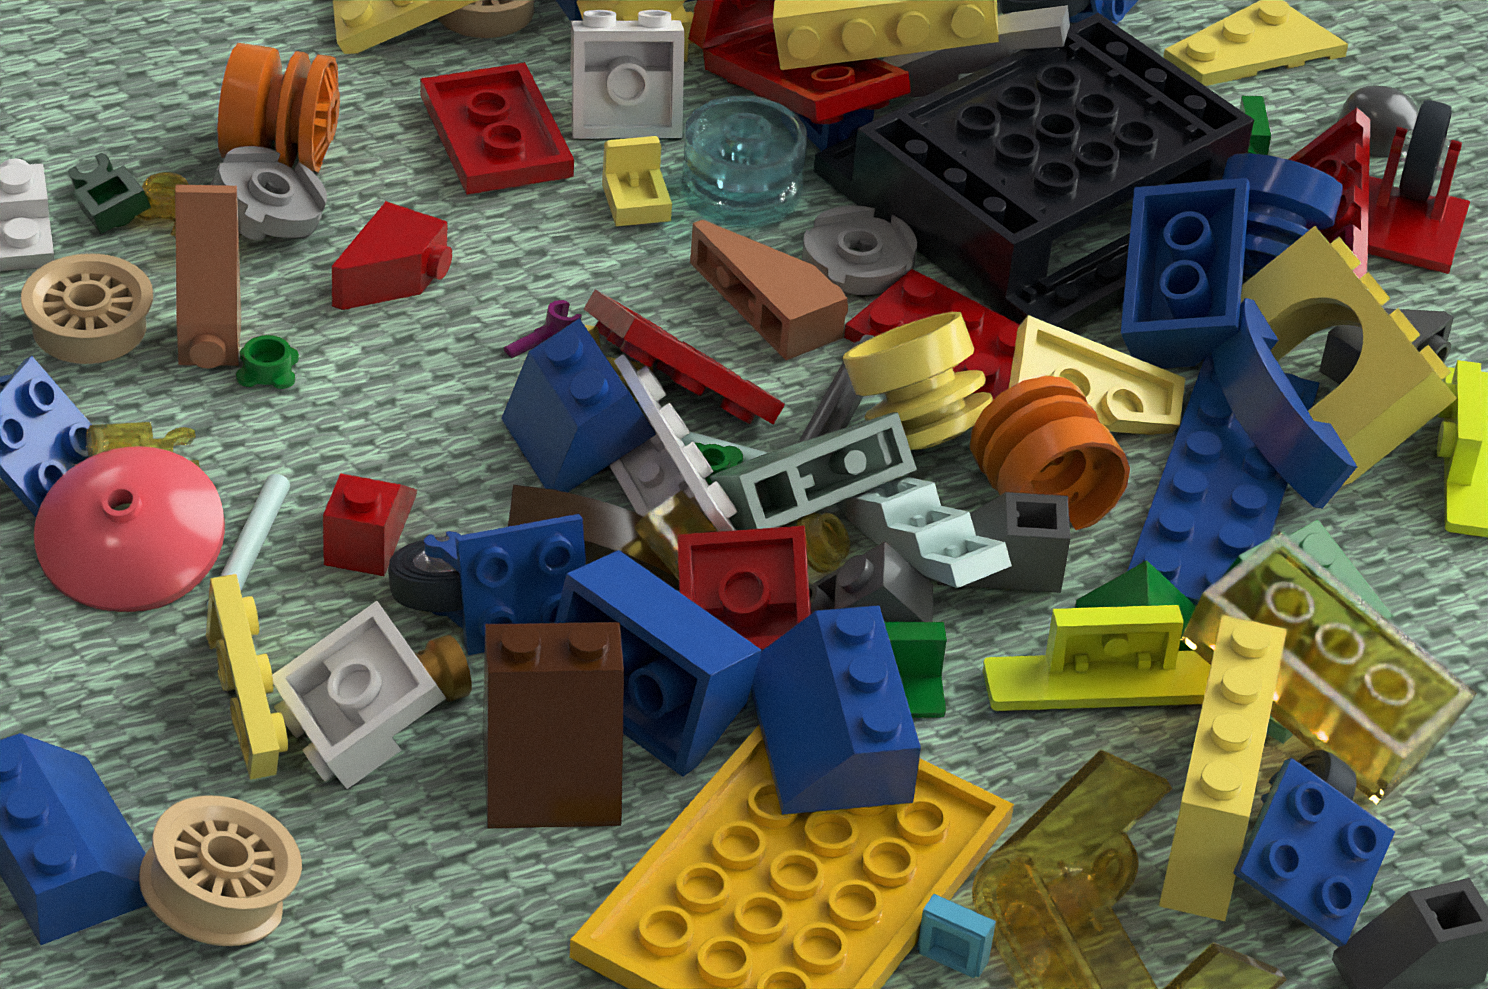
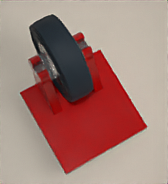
[1368,100,1470,274]

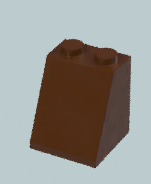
[482,622,624,829]

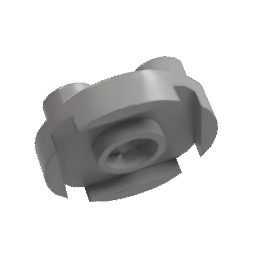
[210,146,327,240]
[802,205,917,296]

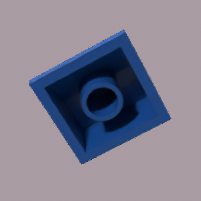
[501,318,656,493]

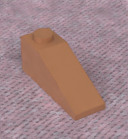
[175,185,241,369]
[690,219,848,360]

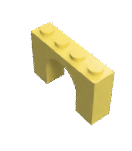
[773,0,999,70]
[1241,226,1457,485]
[1159,615,1287,921]

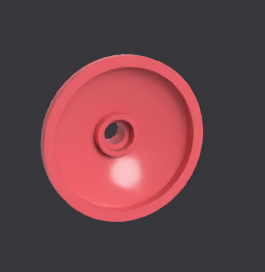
[34,446,225,612]

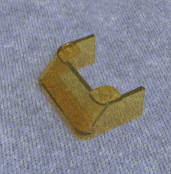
[972,749,1287,989]

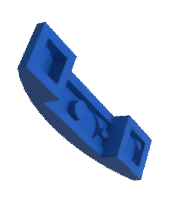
[1212,298,1358,509]

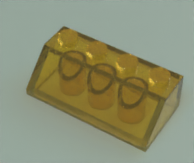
[1181,531,1477,805]

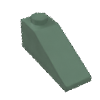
[710,412,917,530]

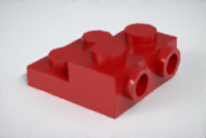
[677,526,811,651]

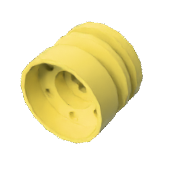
[842,312,993,450]

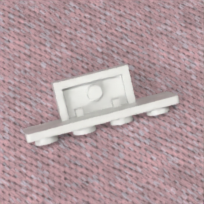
[609,354,737,532]

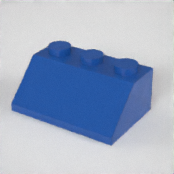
[1121,178,1250,369]
[555,550,761,777]
[751,605,921,815]
[0,733,148,945]

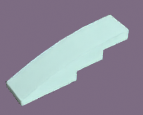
[836,476,1012,588]

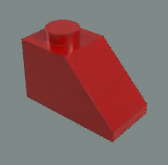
[332,201,452,310]
[323,473,417,576]

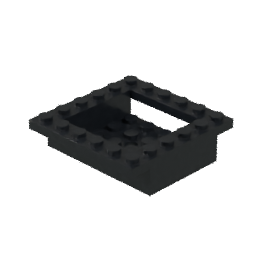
[813,13,1254,332]

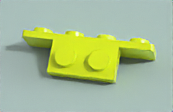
[1437,360,1488,538]
[982,605,1214,711]

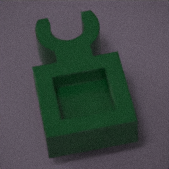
[68,153,152,234]

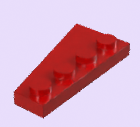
[1288,107,1370,279]

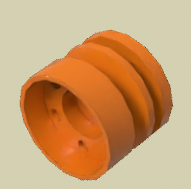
[217,43,340,172]
[969,375,1130,530]

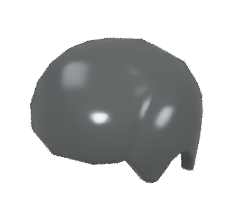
[1337,85,1419,158]

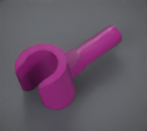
[503,300,582,358]

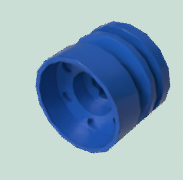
[1222,153,1343,278]

